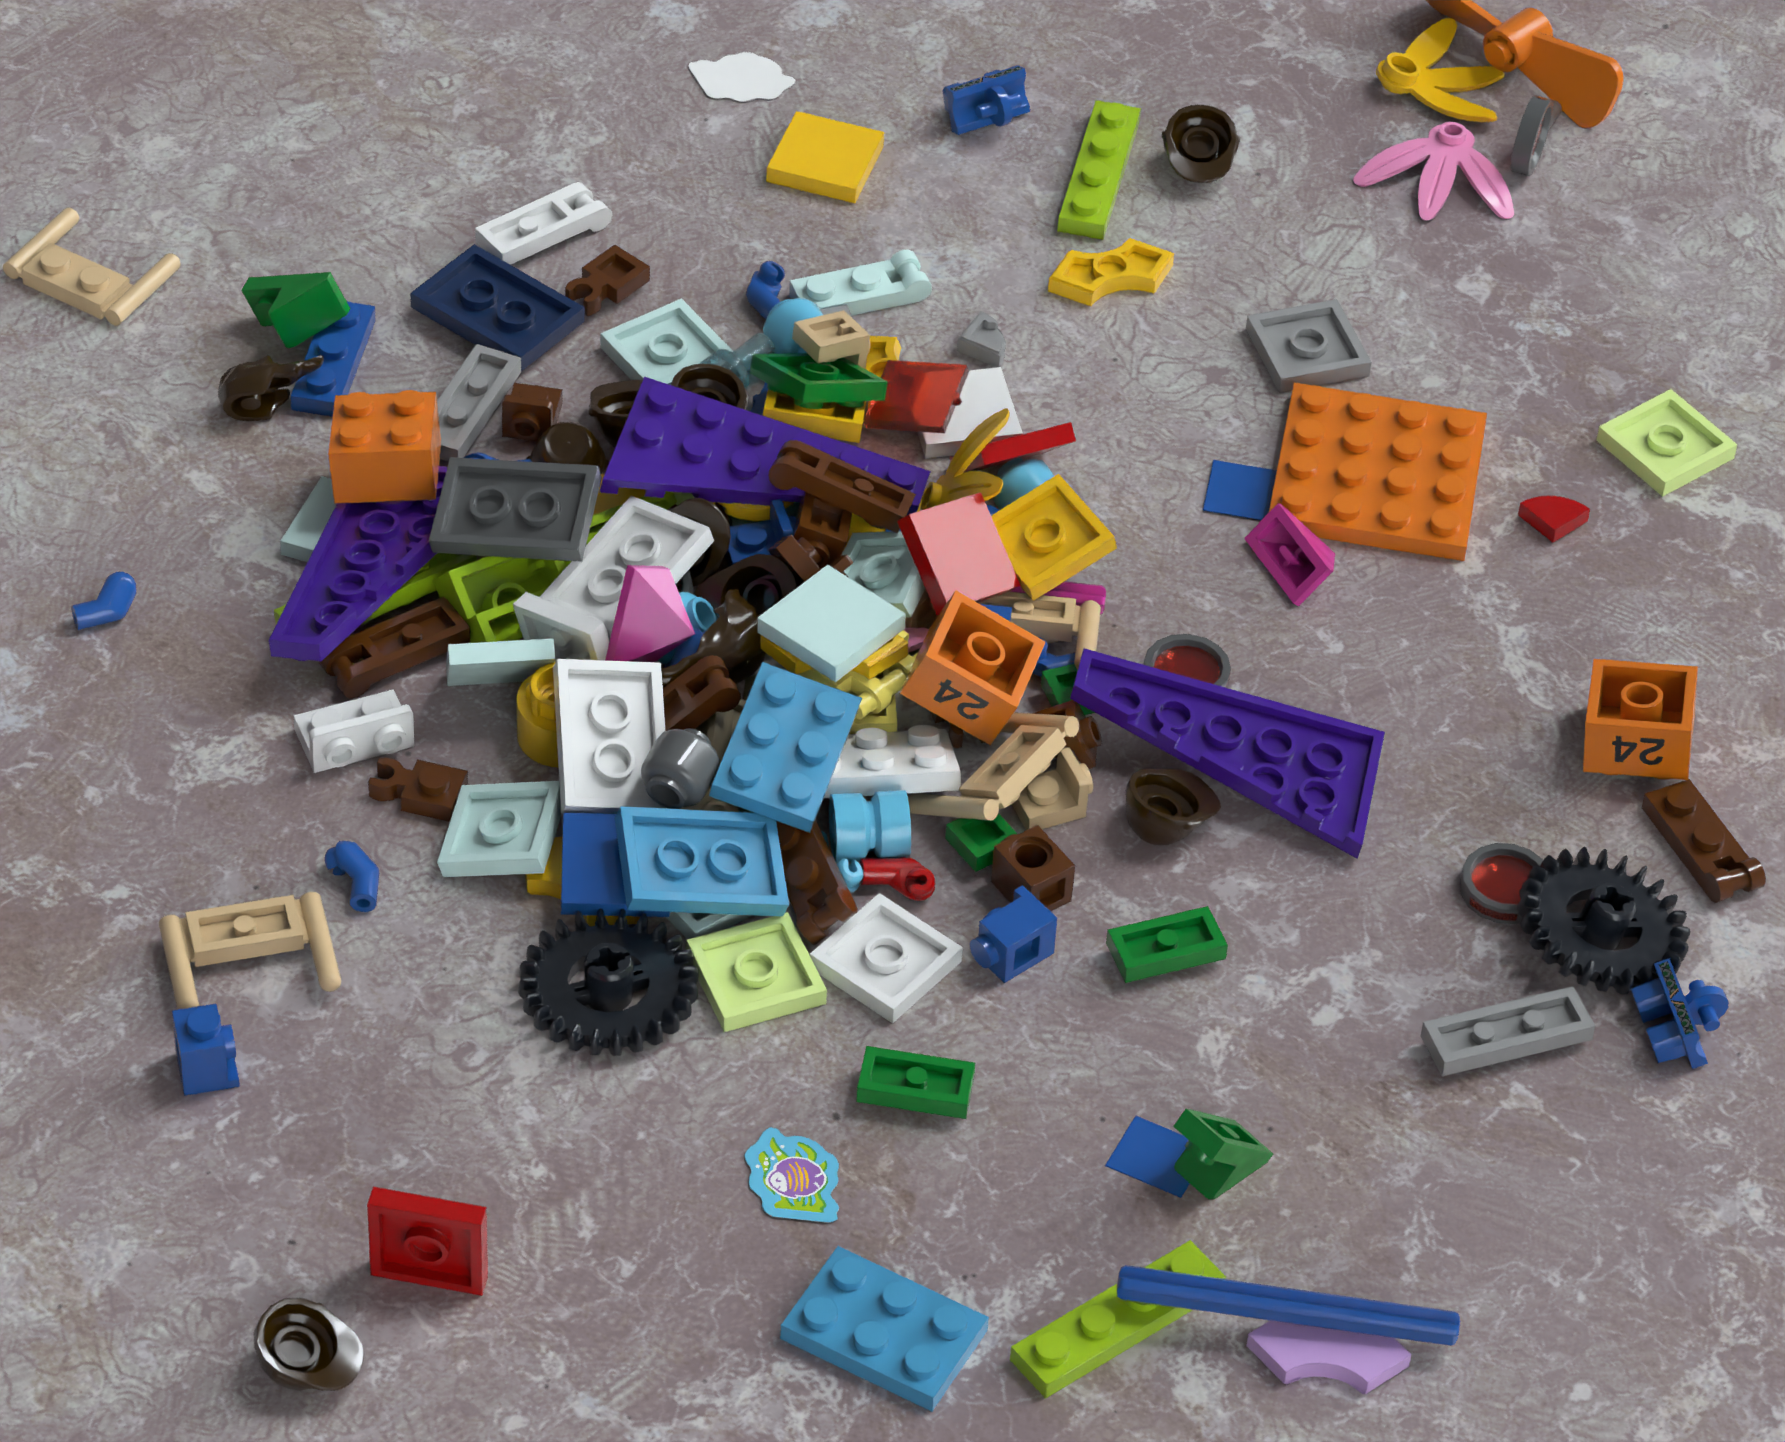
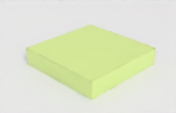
[1596,389,1737,497]
[686,912,827,1032]

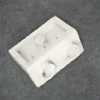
[513,592,609,661]
[294,689,414,773]

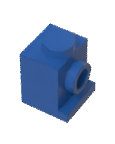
[970,885,1057,983]
[172,1004,240,1096]

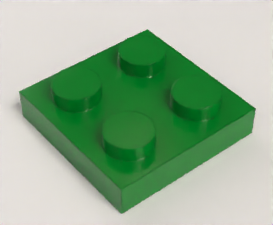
[750,353,888,409]

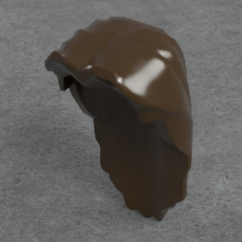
[661,589,766,688]

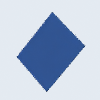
[1203,460,1277,520]
[1105,1116,1190,1198]

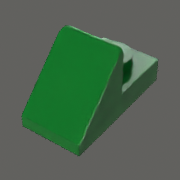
[241,272,350,349]
[1173,1108,1273,1200]

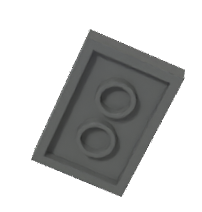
[429,457,602,562]

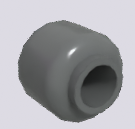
[641,728,720,809]

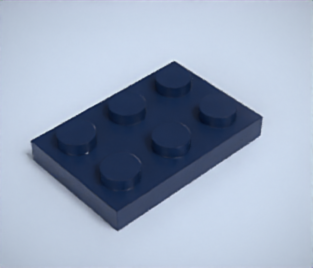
[410,244,585,372]

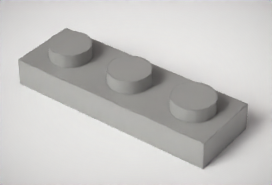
[437,344,521,462]
[1420,986,1595,1076]

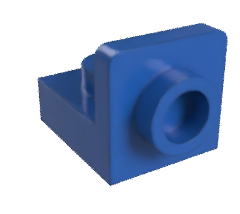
[725,499,796,566]

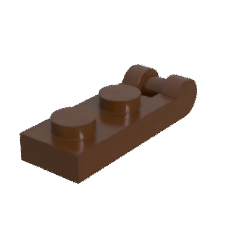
[768,440,916,534]
[319,596,471,699]
[663,655,741,731]
[1641,779,1766,903]
[776,820,858,945]

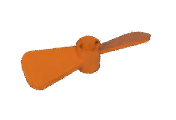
[1426,0,1624,128]

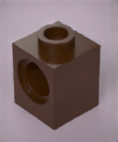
[991,825,1075,911]

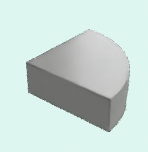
[957,311,1006,367]

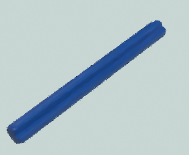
[1116,1265,1460,1346]

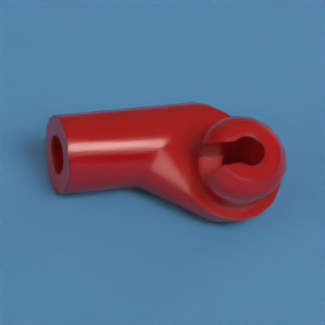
[859,857,936,901]

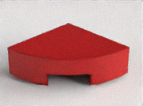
[1518,496,1590,543]

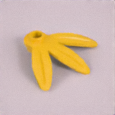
[1376,18,1505,122]
[921,408,1010,510]

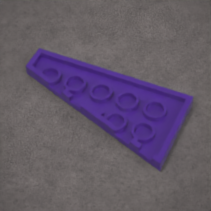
[599,376,931,516]
[269,466,447,661]
[1070,648,1385,859]

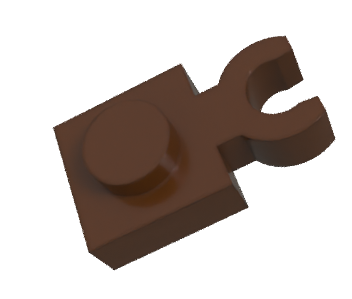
[565,245,650,316]
[368,758,468,822]

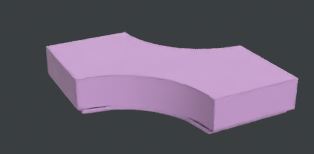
[1246,1321,1411,1394]

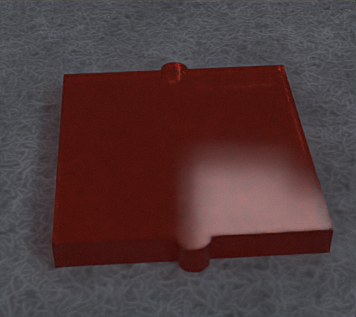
[863,360,969,433]

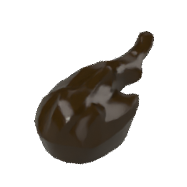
[218,355,324,421]

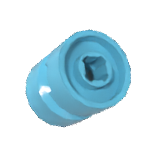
[829,790,911,862]

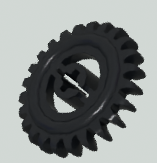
[1517,847,1691,994]
[518,908,699,1056]

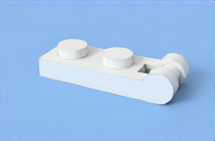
[475,182,612,265]

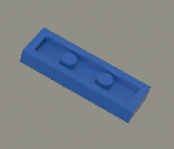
[291,301,376,417]

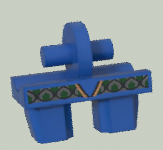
[943,65,1030,135]
[1631,958,1729,1069]

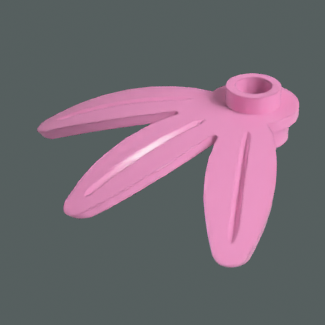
[1353,122,1514,220]

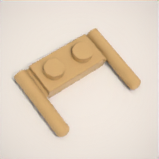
[3,208,181,326]
[978,592,1101,669]
[908,712,1079,821]
[159,892,341,1010]

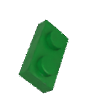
[1106,906,1228,983]
[856,1046,976,1119]

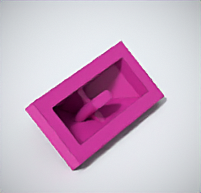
[1244,503,1335,606]
[605,565,695,662]

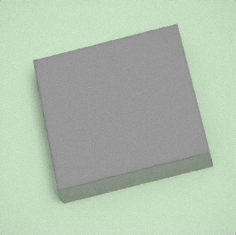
[1246,299,1372,393]

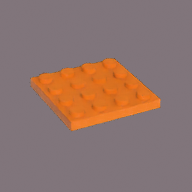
[1269,383,1487,561]

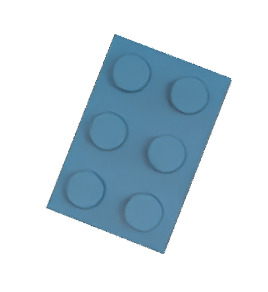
[709,662,862,833]
[615,806,789,916]
[780,1246,989,1412]

